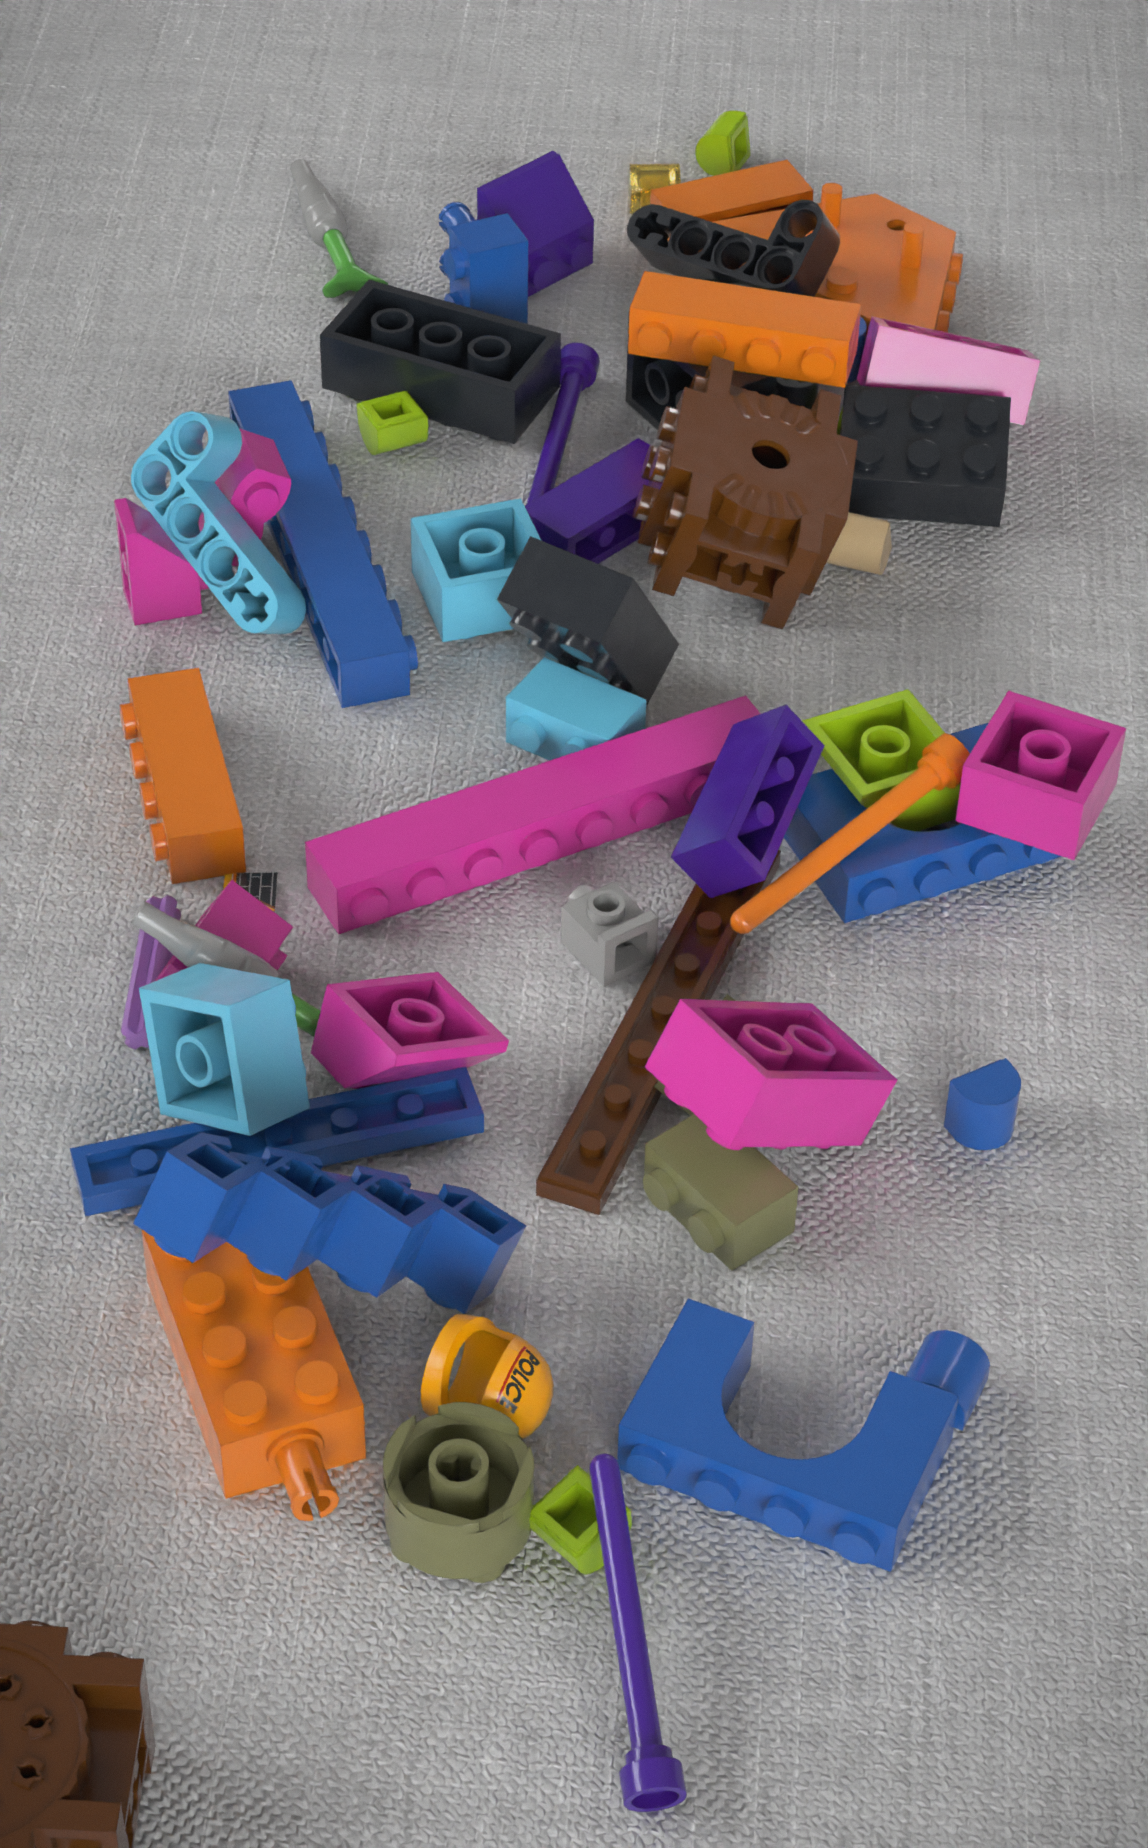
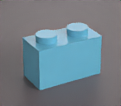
[506,657,646,761]

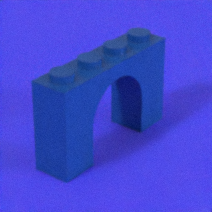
[784,723,1062,923]
[617,1298,959,1572]

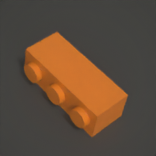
[650,160,814,241]

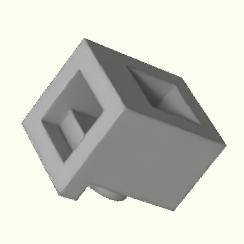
[561,881,658,987]

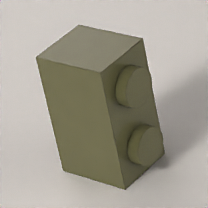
[643,1114,799,1271]

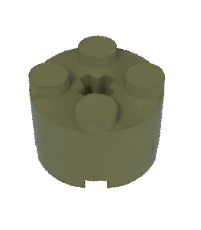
[383,1402,534,1583]

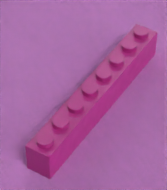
[305,695,761,935]

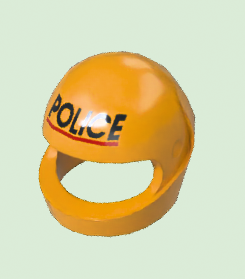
[421,1314,554,1439]

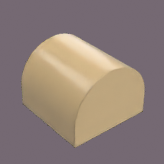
[826,512,892,575]

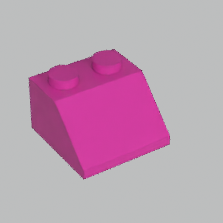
[310,972,509,1089]

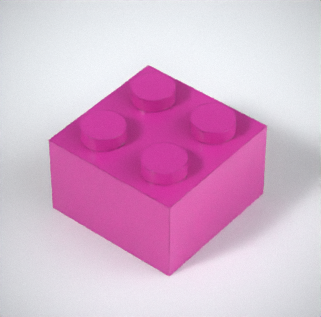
[956,691,1126,860]

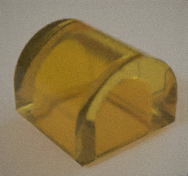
[628,163,681,214]

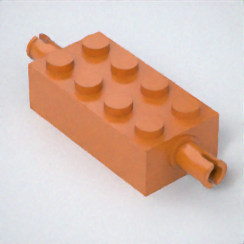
[141,1229,366,1521]

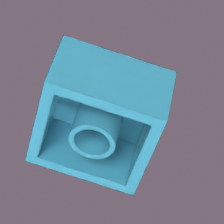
[411,498,541,642]
[139,963,310,1136]

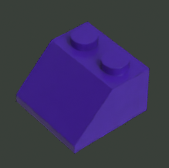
[477,151,594,297]

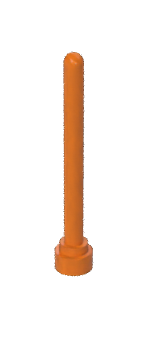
[730,733,970,934]

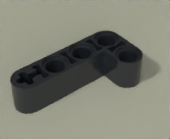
[627,200,840,297]

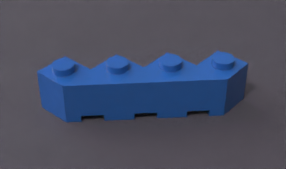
[133,1132,526,1314]

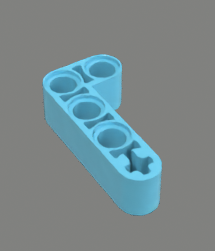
[131,411,306,634]

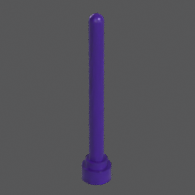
[526,343,600,505]
[589,1453,687,1812]

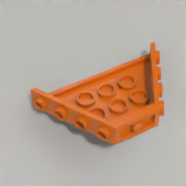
[698,183,963,335]

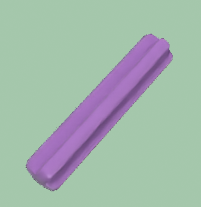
[121,895,181,1050]

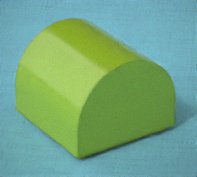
[695,111,751,176]
[357,391,428,455]
[529,1465,632,1574]

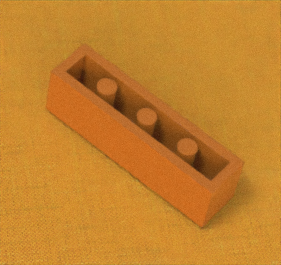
[628,271,861,388]
[119,668,246,884]

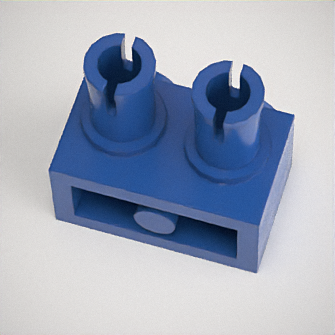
[439,202,528,324]

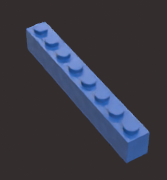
[228,380,418,708]

